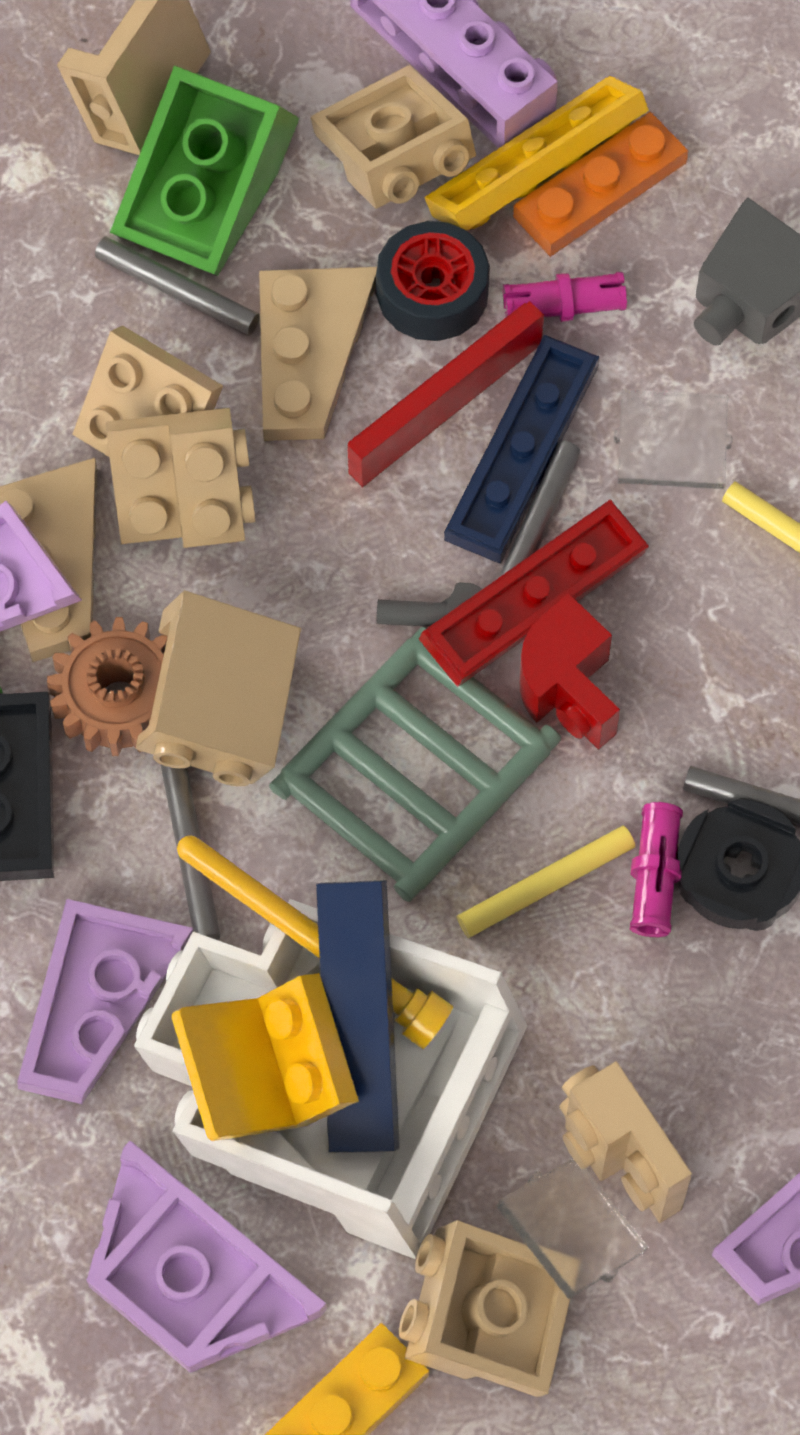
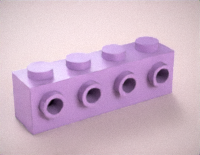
[350,0,558,148]

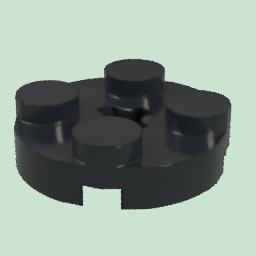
[677,799,800,931]

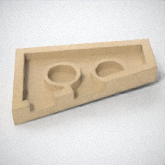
[259,267,377,441]
[0,458,97,662]

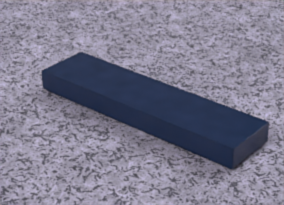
[444,335,600,564]
[316,880,400,1153]

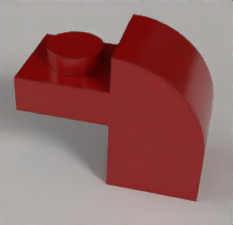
[519,593,620,750]

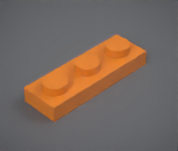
[513,111,688,257]

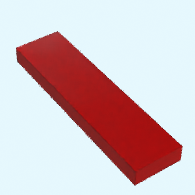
[347,301,544,487]
[419,499,649,687]

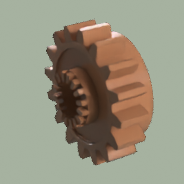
[47,617,168,756]

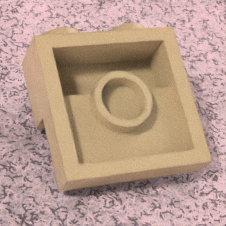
[310,64,476,209]
[106,408,256,548]
[559,1061,692,1223]
[399,1220,578,1397]

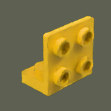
[172,973,359,1141]

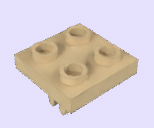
[72,325,223,457]

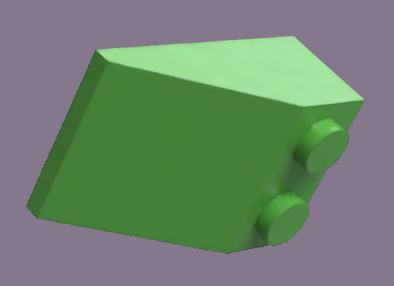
[110,65,300,276]

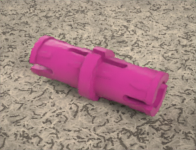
[503,272,627,322]
[629,802,683,937]

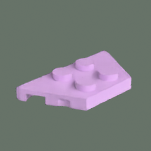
[87,1141,327,1373]

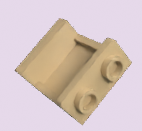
[57,0,211,155]
[136,590,301,787]

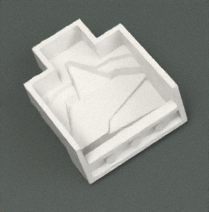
[134,899,527,1259]

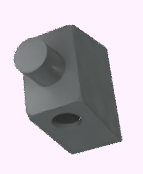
[694,197,800,346]

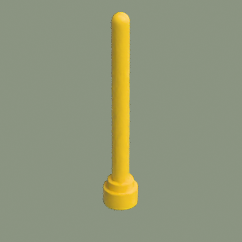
[177,835,454,1049]

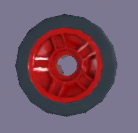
[376,221,490,341]

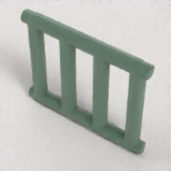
[269,627,562,902]

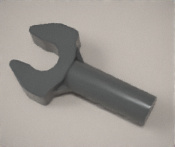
[376,582,482,627]

